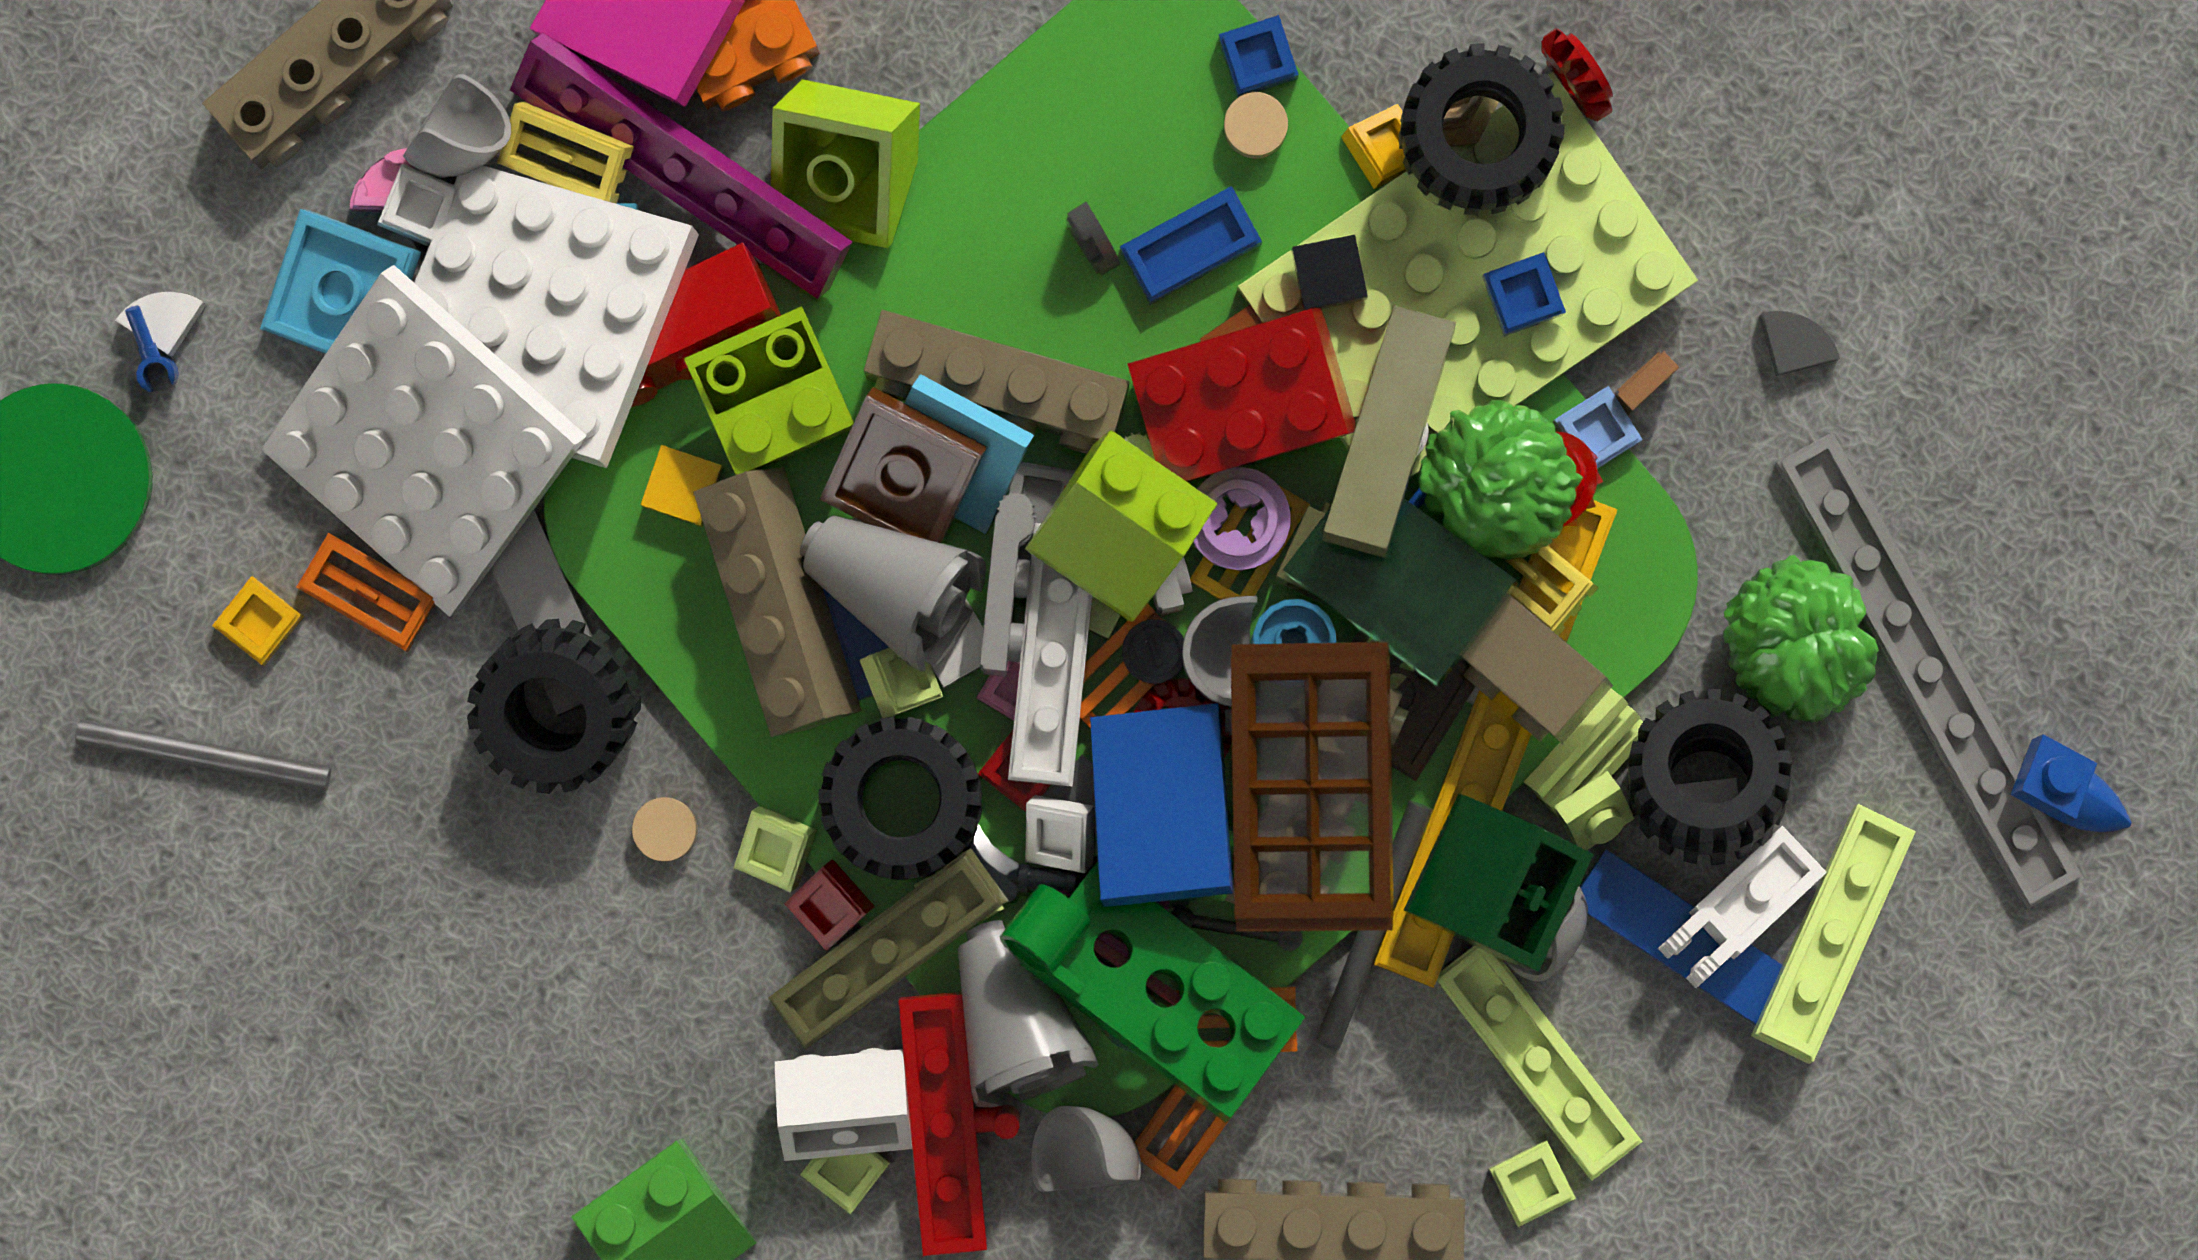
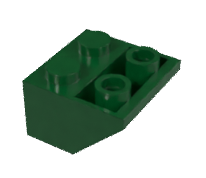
[1404,794,1594,972]

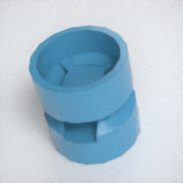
[1251,599,1336,688]

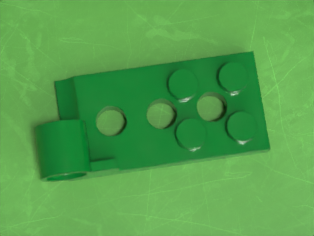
[999,861,1305,1123]

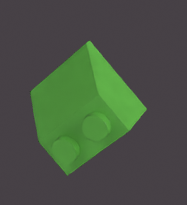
[571,1138,757,1260]

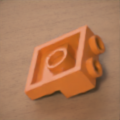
[696,0,820,111]

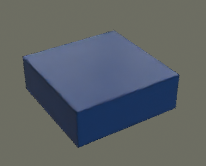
[1218,15,1299,98]
[1482,252,1566,336]

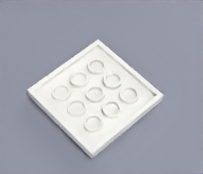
[414,166,699,468]
[261,265,587,617]

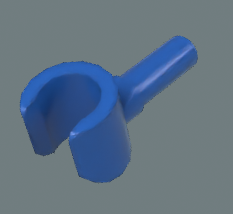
[125,305,179,392]

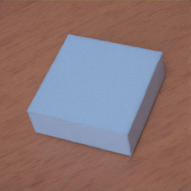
[1553,386,1643,469]

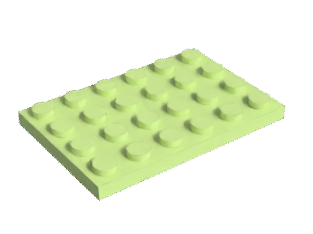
[1237,72,1698,478]

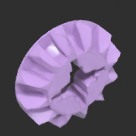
[1193,467,1291,571]

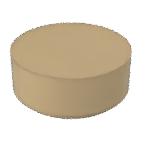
[1224,92,1288,159]
[632,797,698,862]

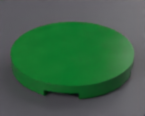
[0,383,153,575]

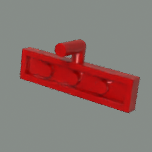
[899,992,1020,1256]

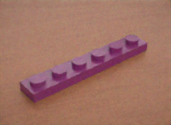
[510,33,852,299]

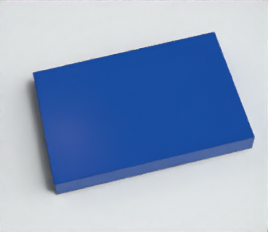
[1090,703,1233,907]

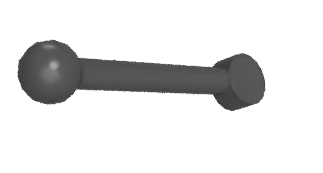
[1171,906,1303,951]

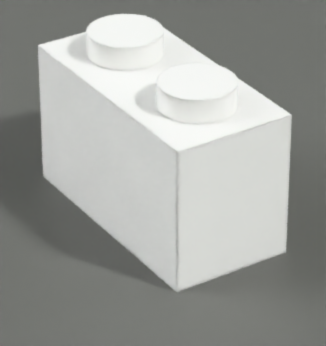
[775,1048,913,1161]

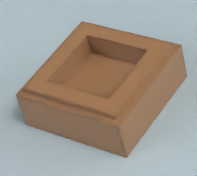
[1614,351,1679,416]

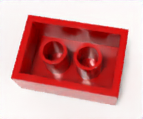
[1127,308,1356,482]

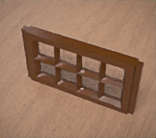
[1231,642,1394,931]

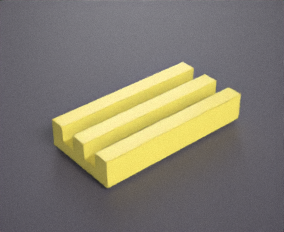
[497,102,634,204]
[1460,546,1599,636]

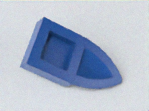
[2010,734,2132,832]

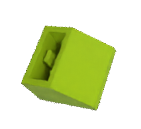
[684,306,854,475]

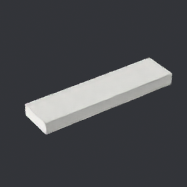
[1008,523,1092,786]

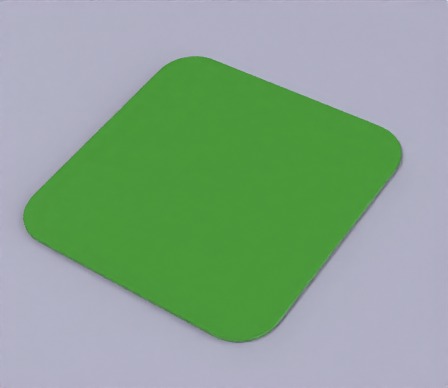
[544,0,1698,1117]

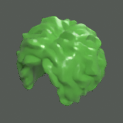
[1417,400,1583,560]
[1723,555,1879,723]

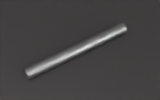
[75,719,332,792]

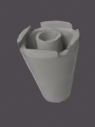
[800,516,986,671]
[958,920,1099,1108]

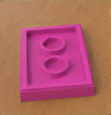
[529,0,745,107]

